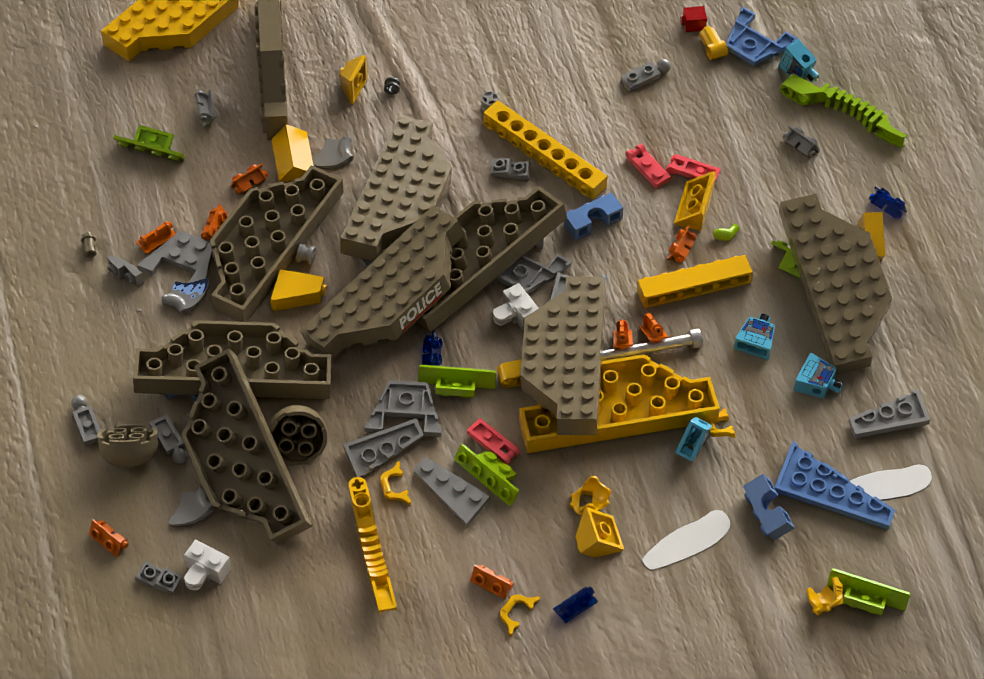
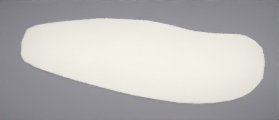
[850,464,932,500]
[642,510,730,569]

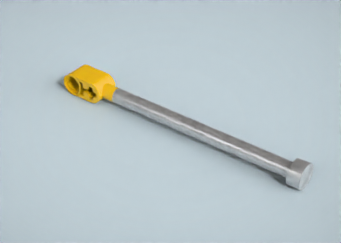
[497,328,703,388]

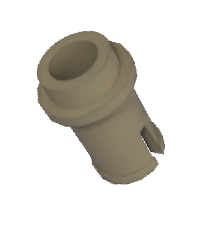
[81,232,97,257]

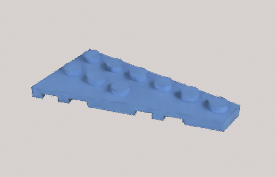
[775,441,895,530]

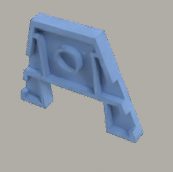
[726,7,798,66]

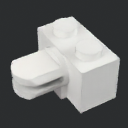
[493,283,539,330]
[184,539,231,591]

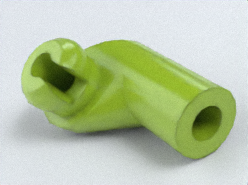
[713,223,740,241]

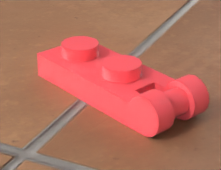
[625,144,671,189]
[666,154,721,185]
[467,418,520,465]

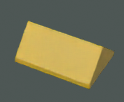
[271,124,313,182]
[674,171,716,231]

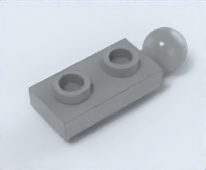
[621,59,671,92]
[71,395,101,446]
[149,414,188,464]

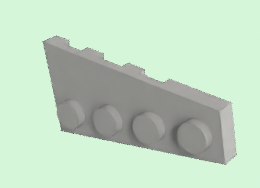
[849,389,930,439]
[343,418,424,478]
[414,457,490,528]

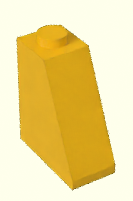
[858,212,885,262]
[271,269,327,311]

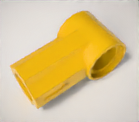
[699,26,728,60]

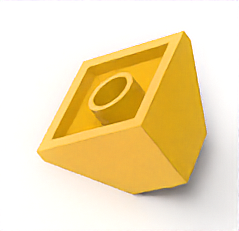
[339,55,368,104]
[575,507,624,558]

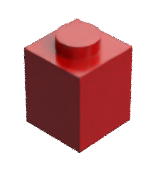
[680,6,707,32]

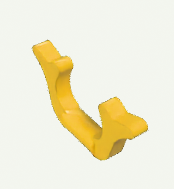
[707,408,736,438]
[380,461,411,505]
[500,594,540,636]

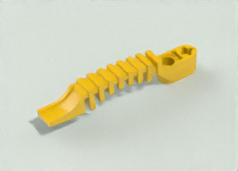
[349,477,397,614]

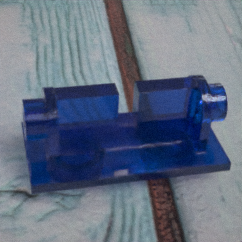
[869,186,907,219]
[422,330,443,366]
[553,587,598,624]

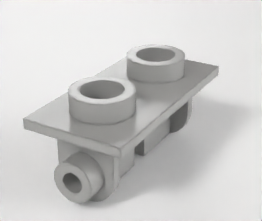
[194,90,217,127]
[782,125,820,157]

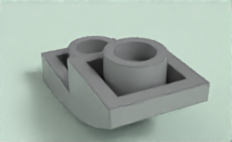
[490,158,531,180]
[107,256,144,288]
[135,561,182,594]

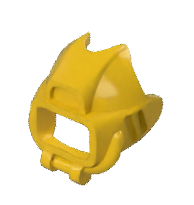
[569,476,611,515]
[806,577,843,616]

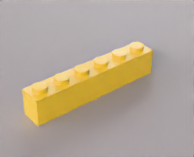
[637,255,753,309]

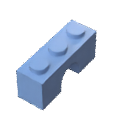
[564,192,623,241]
[743,474,795,540]

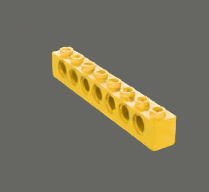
[483,100,608,200]

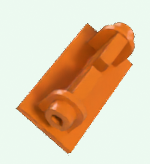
[230,163,268,194]
[201,204,228,241]
[136,221,176,254]
[667,225,696,263]
[639,313,668,342]
[613,320,633,349]
[89,519,129,557]
[470,565,514,599]

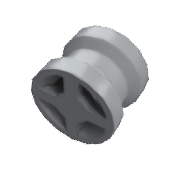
[481,91,499,112]
[296,244,316,265]

